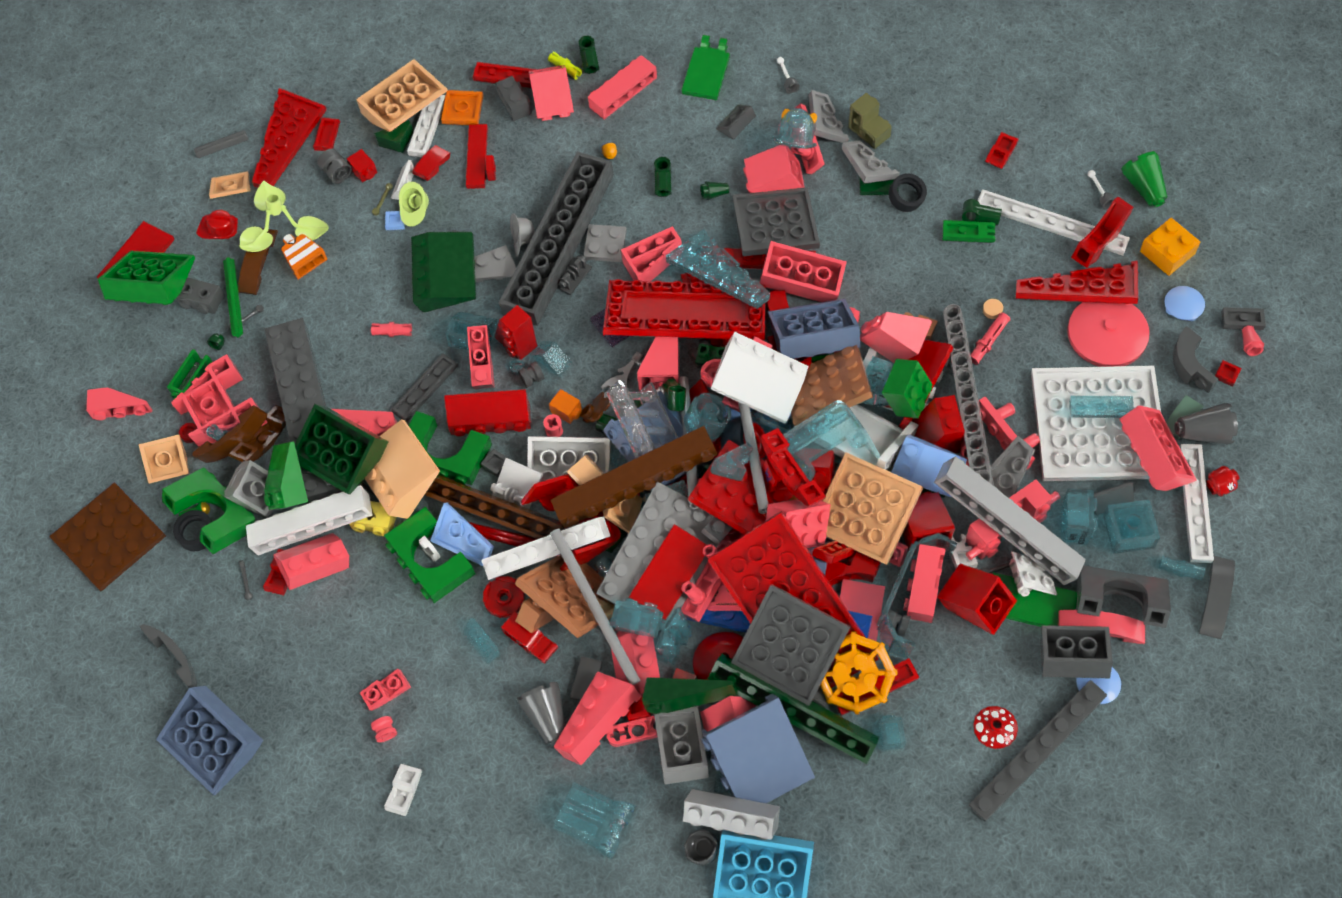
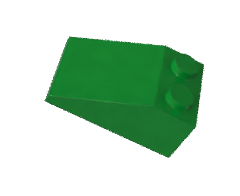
[264,441,308,510]

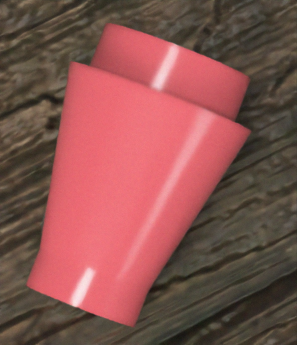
[1242,326,1264,356]

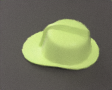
[399,182,429,227]

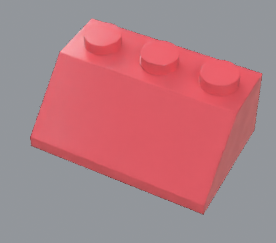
[274,533,349,590]

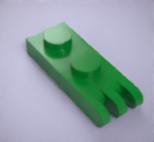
[942,220,995,243]

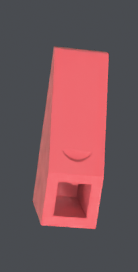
[467,325,494,389]
[86,387,152,420]

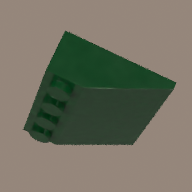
[411,232,476,312]
[295,404,389,495]

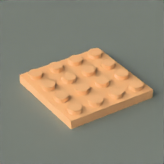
[823,452,923,565]

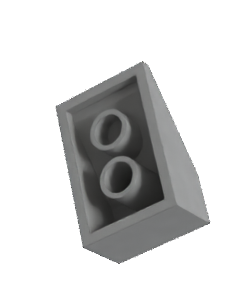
[654,706,709,785]

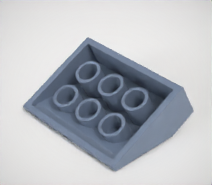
[768,299,860,359]
[156,686,264,795]

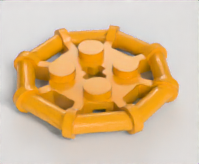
[820,632,898,714]

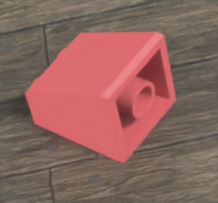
[529,65,574,121]
[743,143,805,193]
[860,312,932,363]
[637,337,679,394]

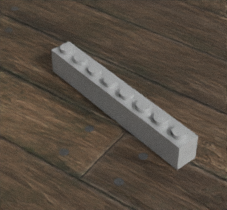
[934,456,1086,585]

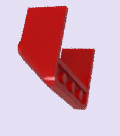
[521,474,621,571]

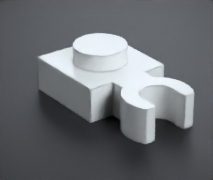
[949,534,978,569]

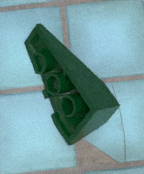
[642,677,737,714]

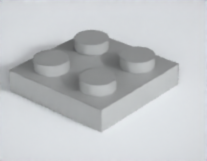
[584,224,627,262]

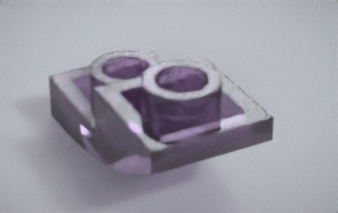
[590,309,629,348]

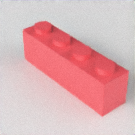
[588,55,657,119]

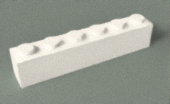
[246,485,373,555]
[482,516,611,580]

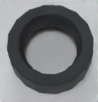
[888,173,927,212]
[173,510,213,551]

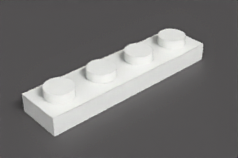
[407,95,445,157]

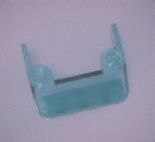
[783,401,880,481]

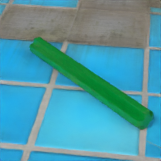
[223,257,243,338]

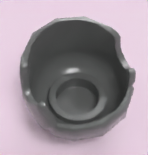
[684,830,719,865]

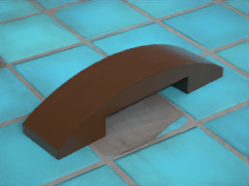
[238,228,278,295]
[192,405,268,463]
[229,405,286,462]

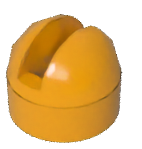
[602,143,617,159]

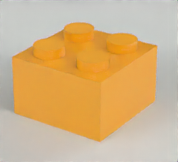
[1140,218,1201,276]

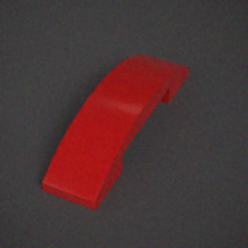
[760,428,826,507]

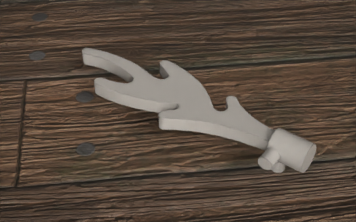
[601,351,642,406]

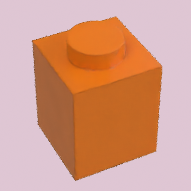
[549,389,582,424]

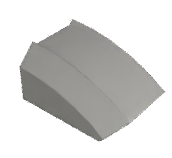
[225,460,274,517]

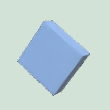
[385,211,405,230]

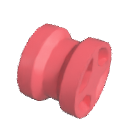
[371,716,397,743]

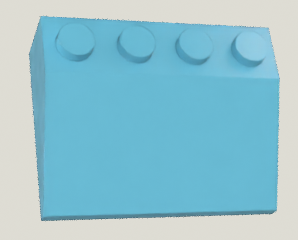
[713,830,814,898]

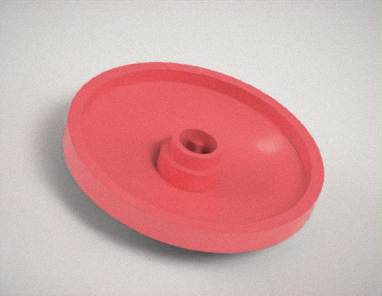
[1067,302,1149,367]

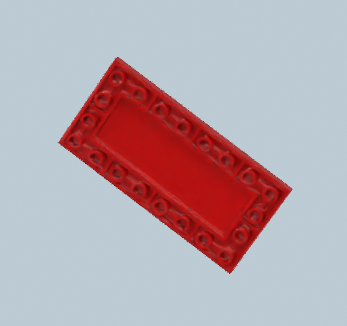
[603,279,765,340]

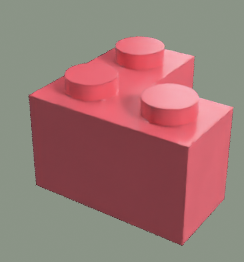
[700,696,757,732]

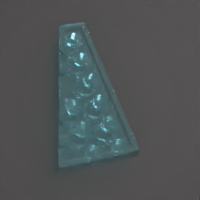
[666,229,770,309]

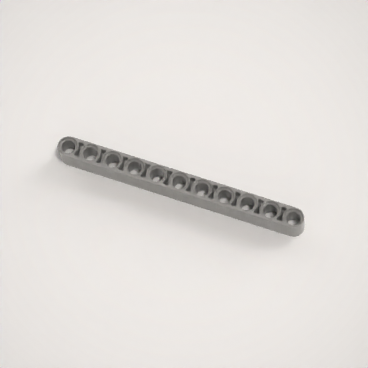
[943,304,994,486]

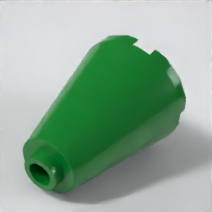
[1121,151,1167,207]

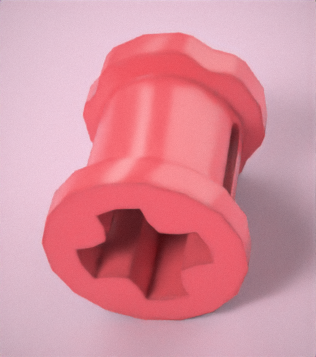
[543,414,563,437]

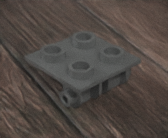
[557,255,592,295]

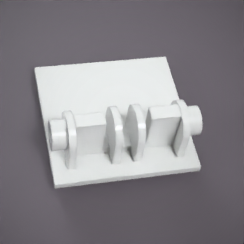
[490,458,543,509]
[1009,552,1057,596]

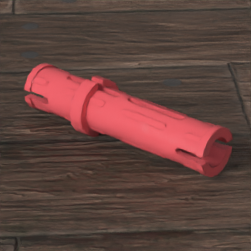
[971,312,1010,365]

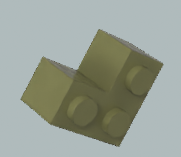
[848,93,892,149]

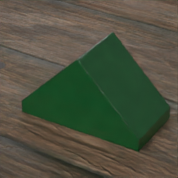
[375,120,413,153]

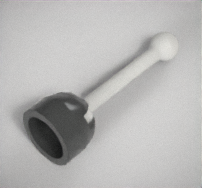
[777,57,800,94]
[1088,170,1115,209]

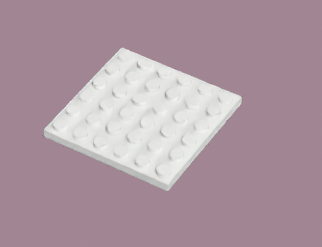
[1031,366,1161,481]

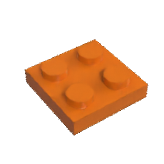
[441,90,484,125]

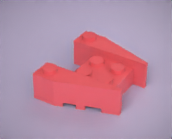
[171,354,268,447]

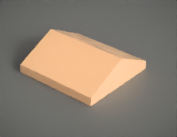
[209,171,250,199]
[139,435,189,484]
[567,455,605,485]
[603,495,643,534]

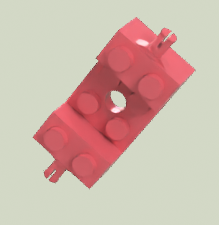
[966,479,1060,560]

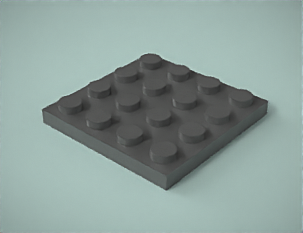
[732,187,820,256]
[731,584,850,706]

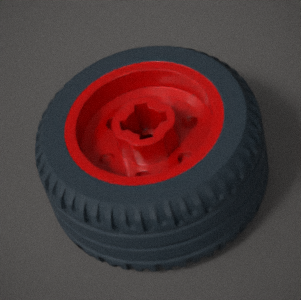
[720,416,768,461]

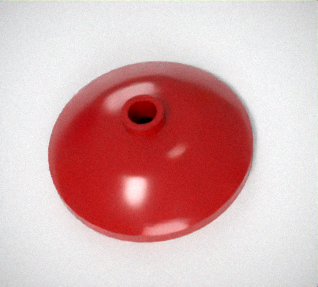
[693,632,744,680]

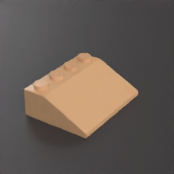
[356,59,448,132]
[365,419,440,519]

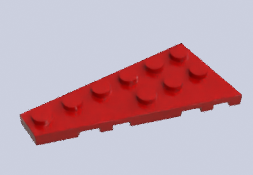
[252,88,326,188]
[1016,260,1138,304]

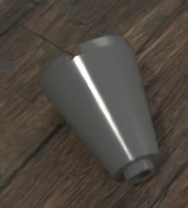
[1174,403,1238,445]
[517,682,565,746]

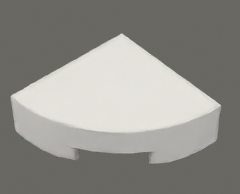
[419,536,440,562]

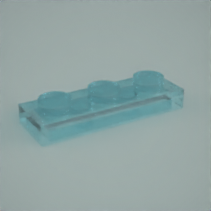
[1069,396,1134,418]

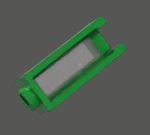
[167,349,212,399]

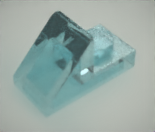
[710,442,753,481]

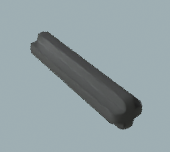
[194,130,248,158]

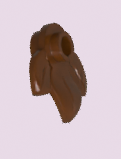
[580,392,612,423]

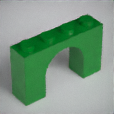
[409,411,492,485]
[162,467,255,554]
[384,507,475,603]

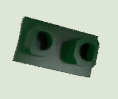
[695,344,725,366]

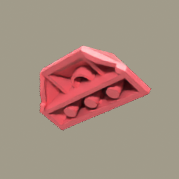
[611,618,660,695]

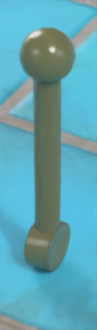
[372,183,393,216]

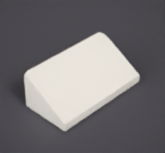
[391,160,414,200]

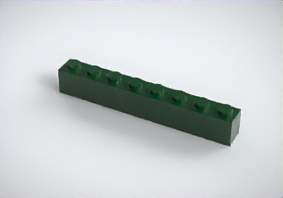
[707,654,879,764]

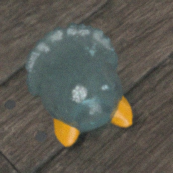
[772,108,817,149]

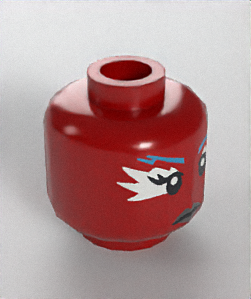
[1206,466,1240,497]

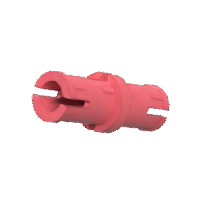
[371,322,412,337]

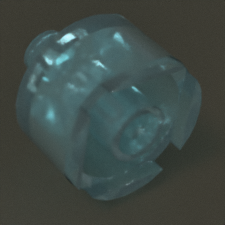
[684,393,731,442]

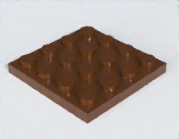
[49,482,166,591]

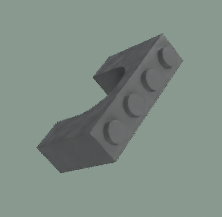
[1077,566,1171,628]

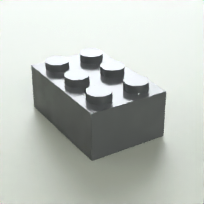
[1040,625,1113,678]

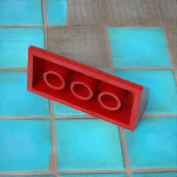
[444,389,531,436]

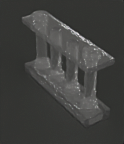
[606,380,678,458]

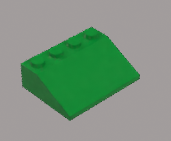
[98,251,195,305]

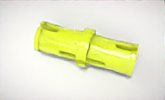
[548,51,582,80]

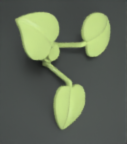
[239,181,329,252]

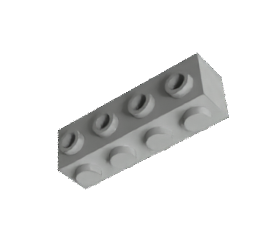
[683,789,780,840]

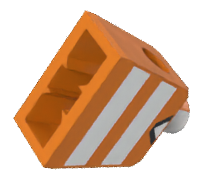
[281,234,328,279]

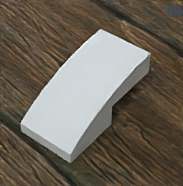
[384,764,422,816]

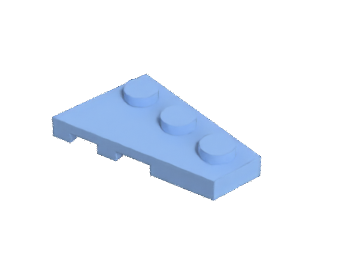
[430,503,494,567]

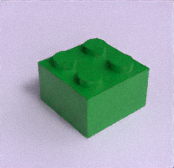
[882,359,932,418]

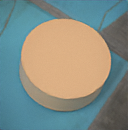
[983,299,1003,319]

